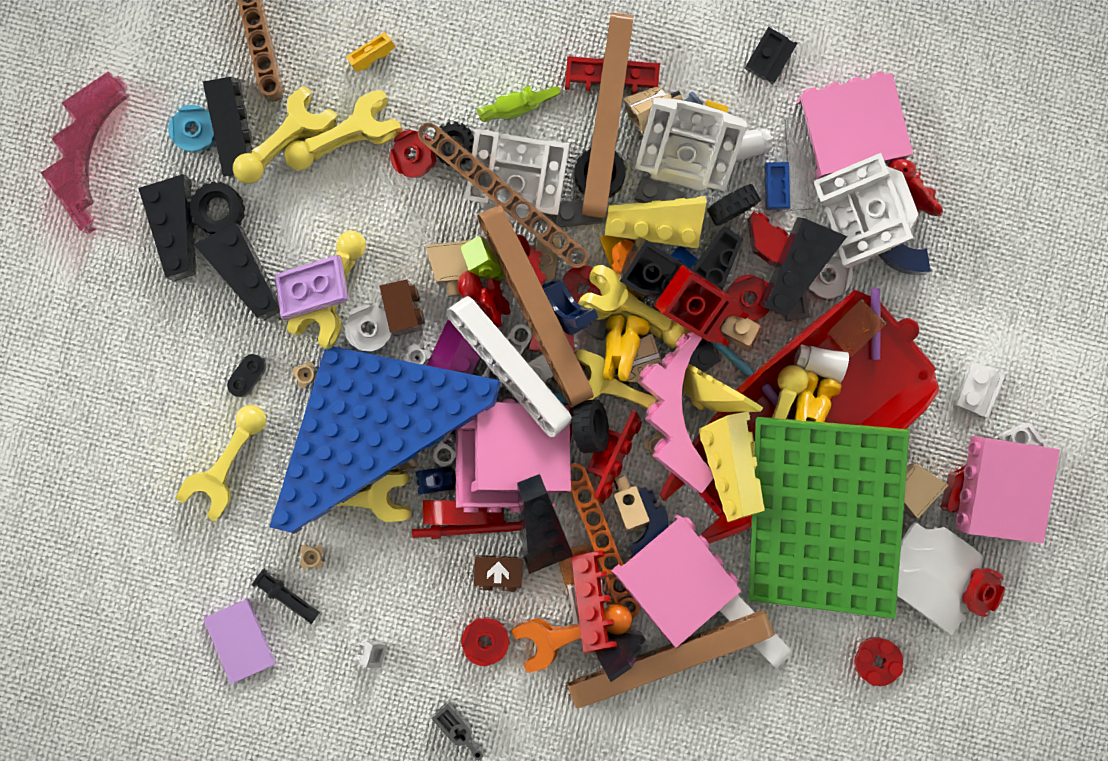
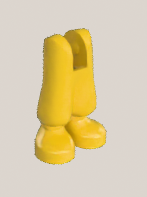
[603,315,650,381]
[795,371,842,422]

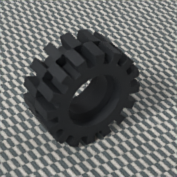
[432,121,474,166]

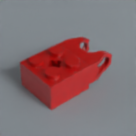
[655,265,749,346]

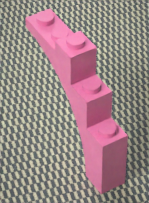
[637,333,713,493]

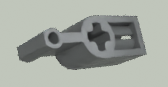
[431,699,484,761]

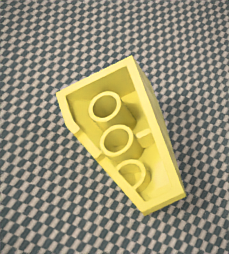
[683,363,763,412]

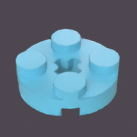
[168,105,215,153]

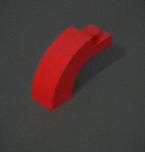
[423,499,504,525]

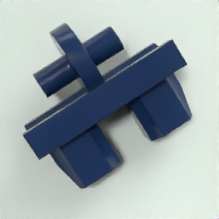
[415,466,456,495]

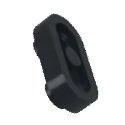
[227,354,266,397]

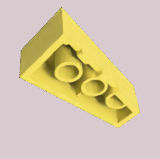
[604,196,707,249]

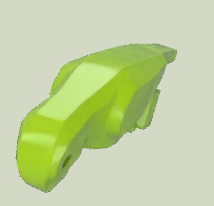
[477,85,561,122]

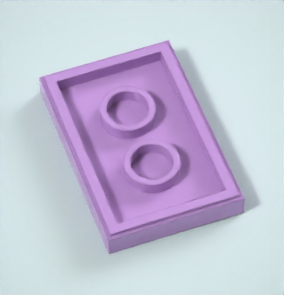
[274,254,349,321]
[203,598,276,684]

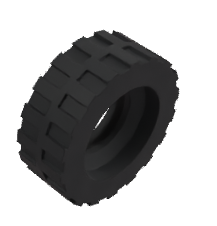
[574,148,626,198]
[189,182,246,234]
[707,184,762,226]
[571,399,609,453]

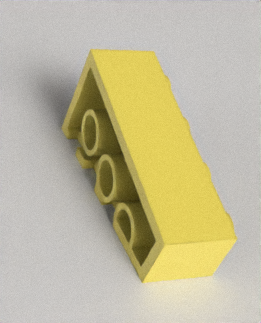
[698,412,765,522]

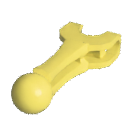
[233,86,338,184]
[284,90,403,171]
[287,231,366,350]
[578,265,692,349]
[575,349,659,410]
[750,365,808,457]
[176,405,267,521]
[336,471,411,522]

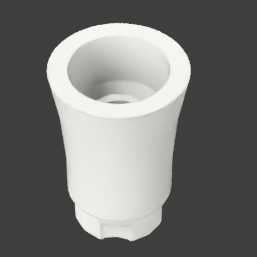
[735,129,772,162]
[793,344,849,383]

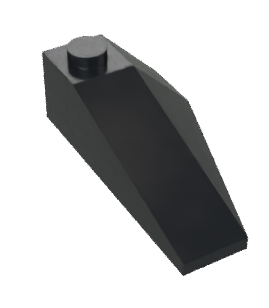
[619,237,724,298]
[595,629,646,682]

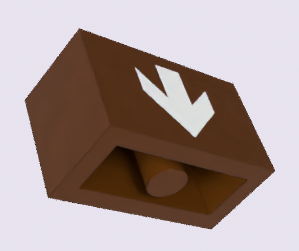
[473,555,523,592]

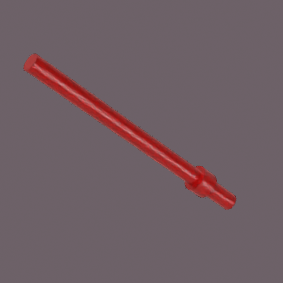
[412,521,521,539]

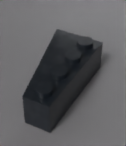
[194,223,280,321]

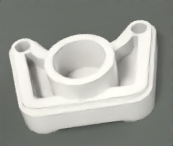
[997,423,1045,446]

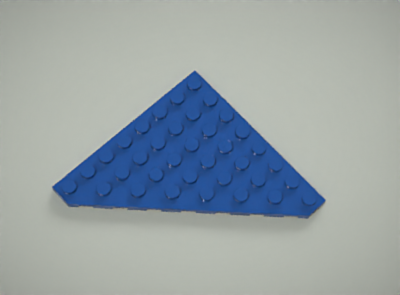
[270,346,501,534]

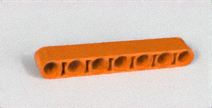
[570,463,640,619]

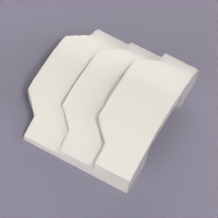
[634,98,747,191]
[465,129,570,219]
[813,153,919,269]
[897,522,982,635]

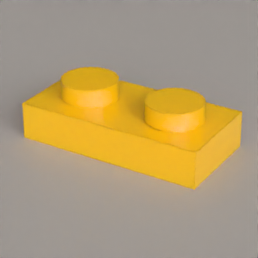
[346,32,396,73]

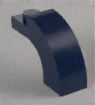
[878,244,931,275]
[542,279,599,335]
[629,487,668,556]

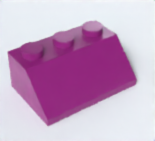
[427,320,481,375]

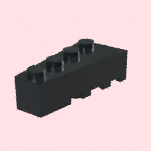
[202,77,252,177]
[138,174,196,281]
[759,217,848,317]
[692,225,743,289]
[517,474,573,574]

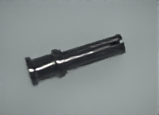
[252,568,320,624]

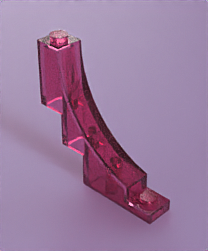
[41,71,129,234]

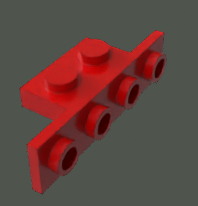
[586,410,642,504]

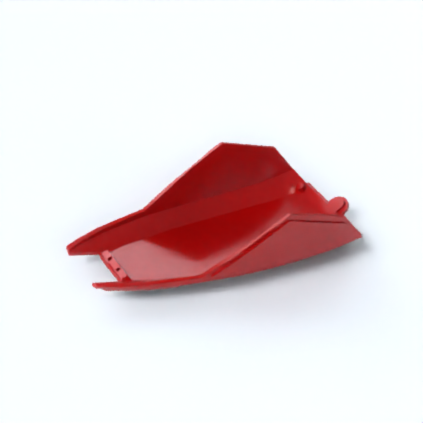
[660,290,940,543]

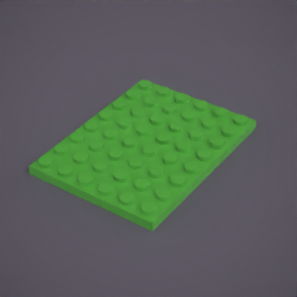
[749,417,910,619]

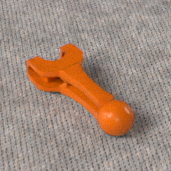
[512,603,632,673]

